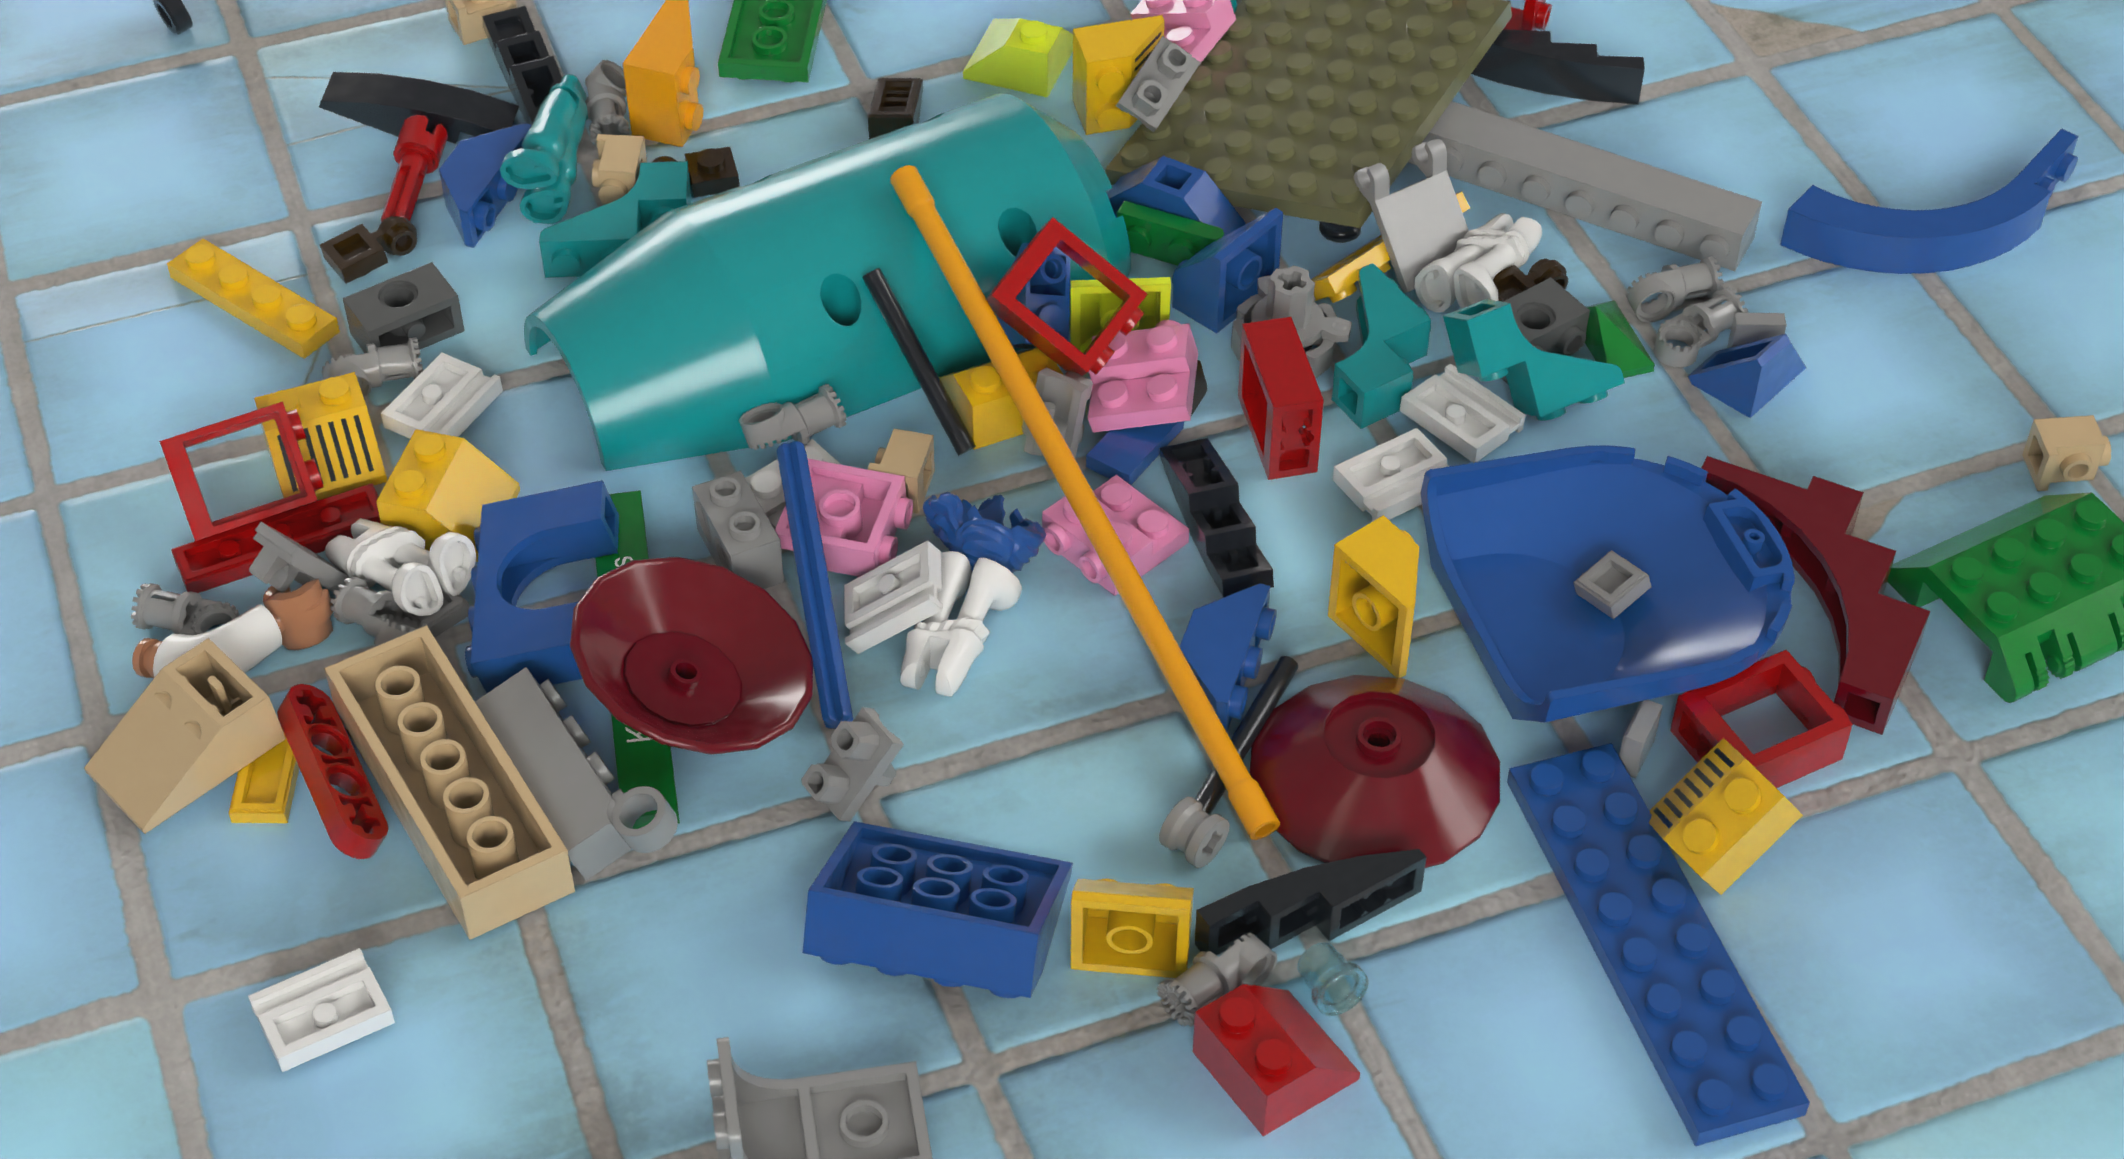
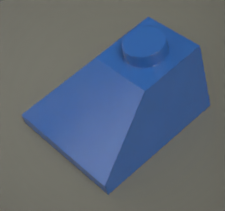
[1172,208,1283,334]

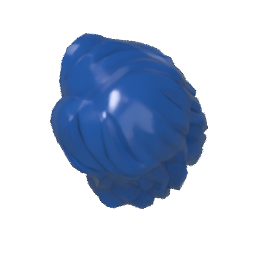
[923,492,1046,573]

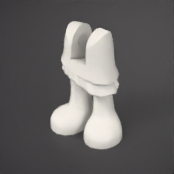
[1414,213,1542,312]
[325,518,476,616]
[900,551,1022,697]

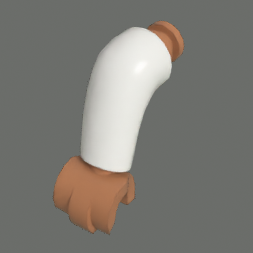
[132,579,333,678]

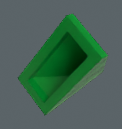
[1584,300,1655,378]

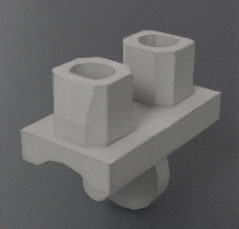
[1116,36,1201,132]
[1022,367,1093,459]
[801,707,904,822]

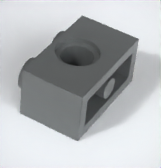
[343,262,465,353]
[1501,278,1590,384]

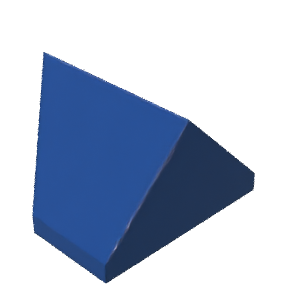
[1687,334,1807,418]

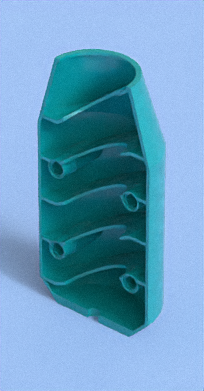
[524,93,1131,471]

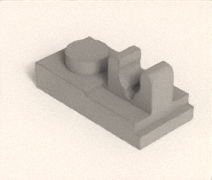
[249,522,350,592]

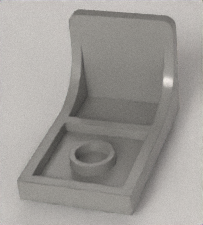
[707,1037,932,1159]

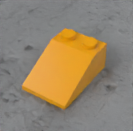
[623,0,703,147]

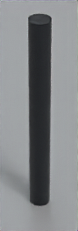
[862,268,976,456]
[1195,656,1299,815]

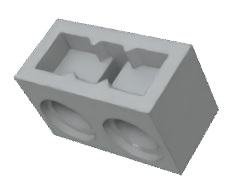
[692,471,784,589]

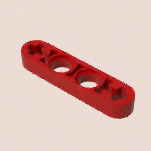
[277,684,389,859]

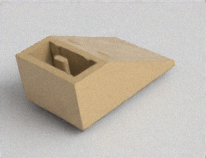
[84,638,286,834]

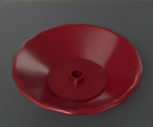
[570,557,813,755]
[1249,675,1500,868]

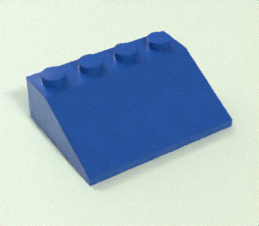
[802,821,1073,998]

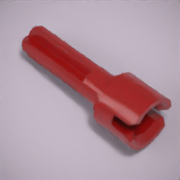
[381,115,448,222]

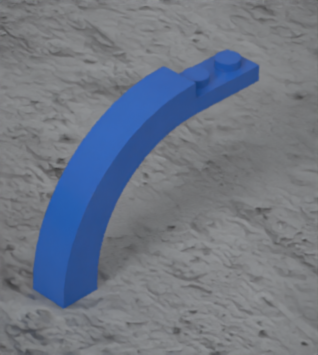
[1780,128,2078,274]

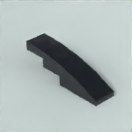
[482,6,562,125]
[1471,29,1645,104]
[319,72,519,144]
[1159,438,1274,598]
[1195,849,1426,955]

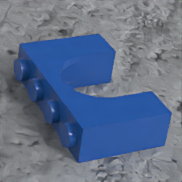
[465,480,619,693]

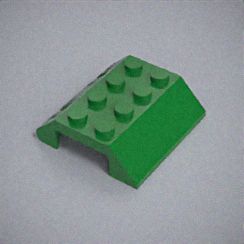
[1888,493,2124,703]

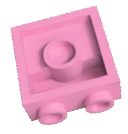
[1131,0,1236,62]
[1088,320,1198,433]
[775,458,913,577]
[1042,475,1189,596]

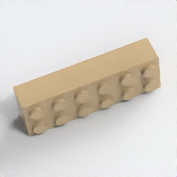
[324,625,575,940]

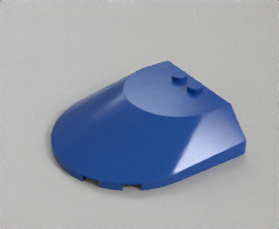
[1420,445,1795,722]

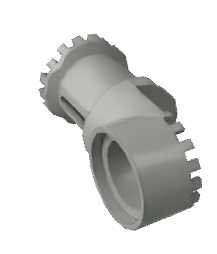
[585,60,630,147]
[1626,257,1724,323]
[1653,287,1748,368]
[322,337,423,397]
[739,384,847,450]
[330,576,429,646]
[131,583,239,635]
[1157,933,1278,1027]

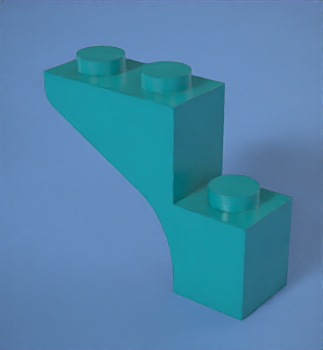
[539,161,691,278]
[1332,263,1432,429]
[1443,299,1625,421]

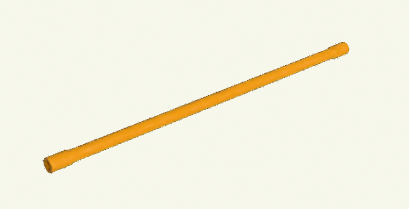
[890,165,1280,840]

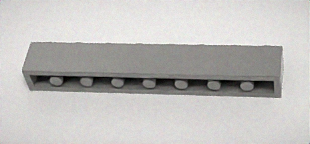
[1408,101,1762,271]

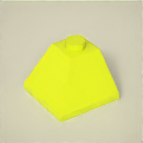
[963,18,1073,98]
[1070,277,1171,353]

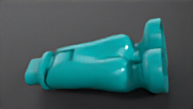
[500,74,588,224]

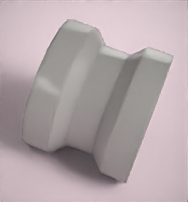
[1159,797,1230,868]

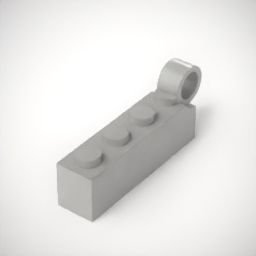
[475,667,678,881]

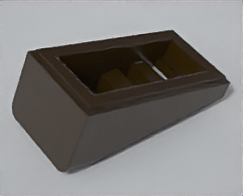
[868,78,923,139]

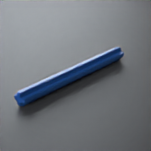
[776,441,853,729]

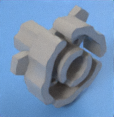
[1231,265,1352,379]

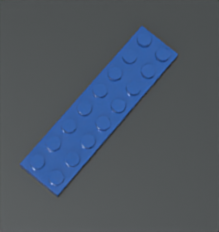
[1507,743,1810,1146]

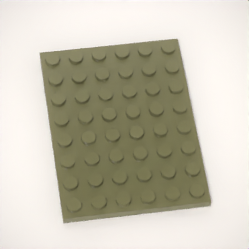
[1105,0,1512,228]

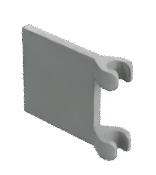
[1354,139,1469,293]

